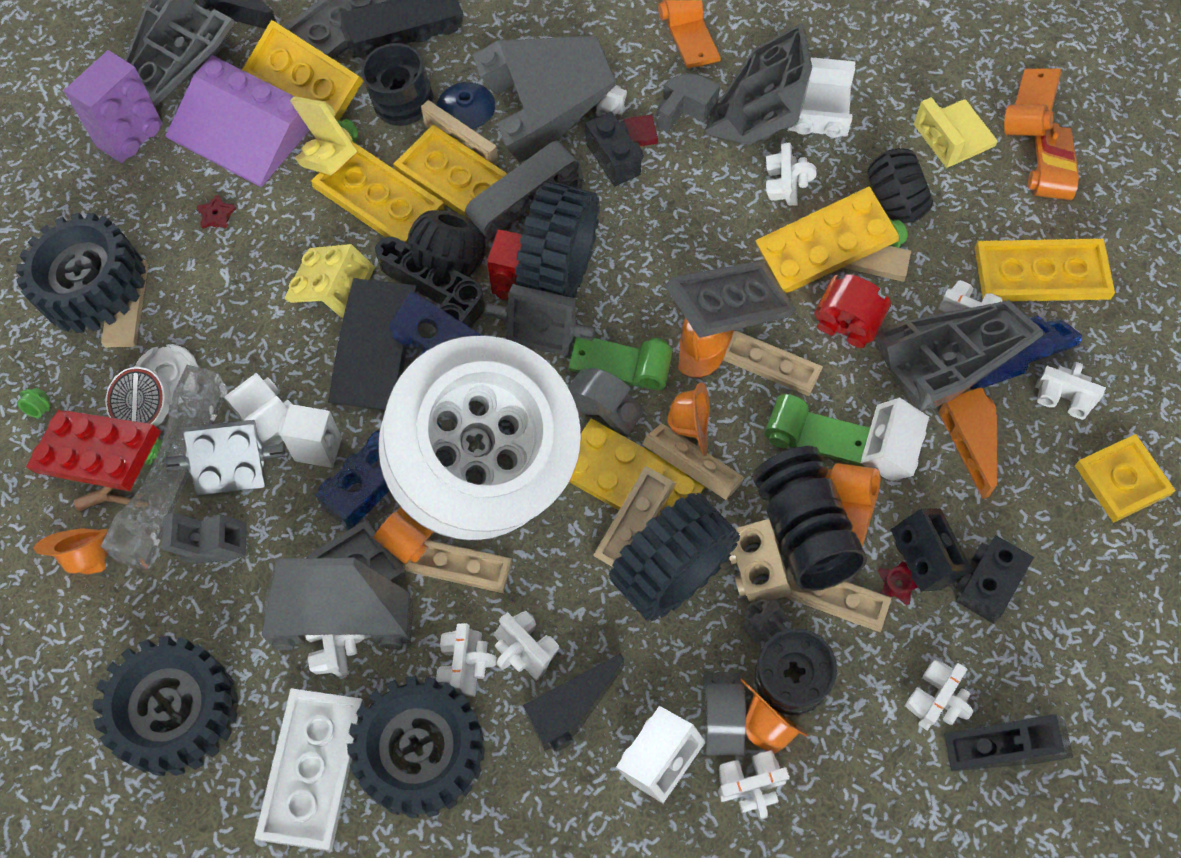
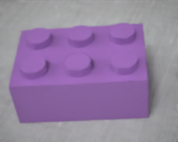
[63,50,163,164]

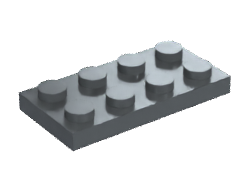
[284,0,387,59]
[665,261,796,338]

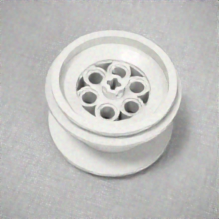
[379,336,581,540]

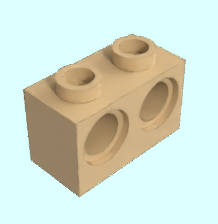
[730,519,793,604]

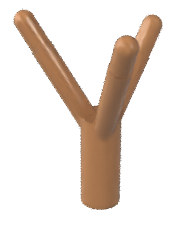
[74,487,150,512]

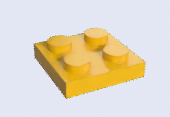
[1075,434,1176,523]

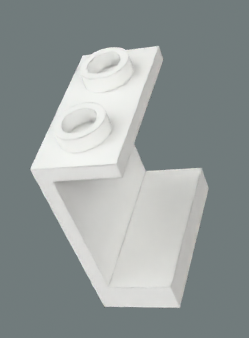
[788,58,855,138]

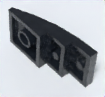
[328,278,418,410]

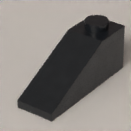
[195,0,277,29]
[523,653,624,752]
[944,714,1074,771]

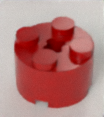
[814,274,891,348]

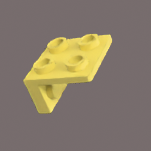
[290,96,357,175]
[913,97,997,168]
[285,244,375,318]

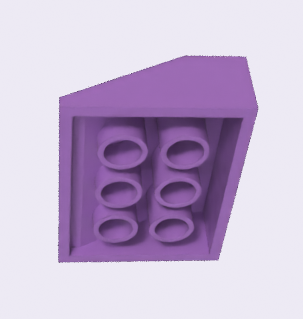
[165,55,309,187]

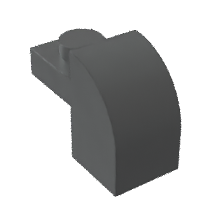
[656,74,720,133]
[568,368,645,436]
[161,513,247,564]
[703,671,745,756]

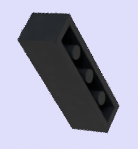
[341,0,464,58]

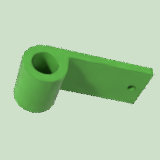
[568,337,673,390]
[765,394,870,466]

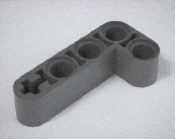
[465,141,584,237]

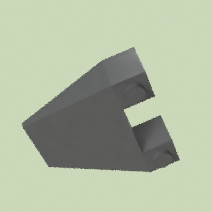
[473,36,617,162]
[262,558,413,650]

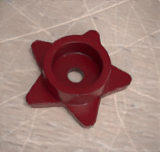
[196,195,236,229]
[878,561,918,605]

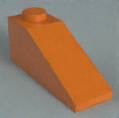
[938,387,997,499]

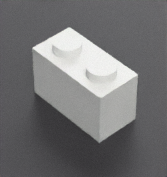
[860,398,929,481]
[279,404,342,468]
[616,706,706,803]

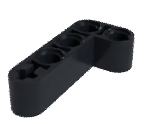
[375,237,485,342]

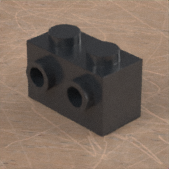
[585,111,644,187]
[890,508,973,592]
[955,535,1034,624]

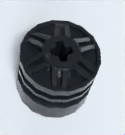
[361,43,434,126]
[752,446,842,530]
[774,499,868,591]
[754,628,837,716]

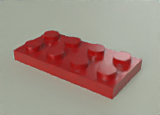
[26,410,161,491]

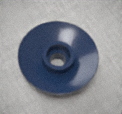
[437,82,495,129]

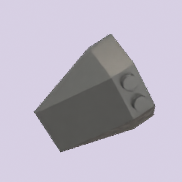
[124,0,236,107]
[705,23,812,145]
[875,300,1043,412]

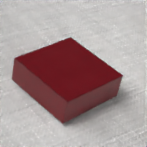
[623,114,658,147]

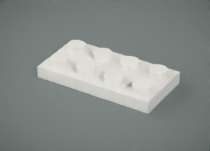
[254,688,364,852]

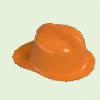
[678,318,734,378]
[668,382,710,456]
[33,528,110,574]
[740,679,808,754]

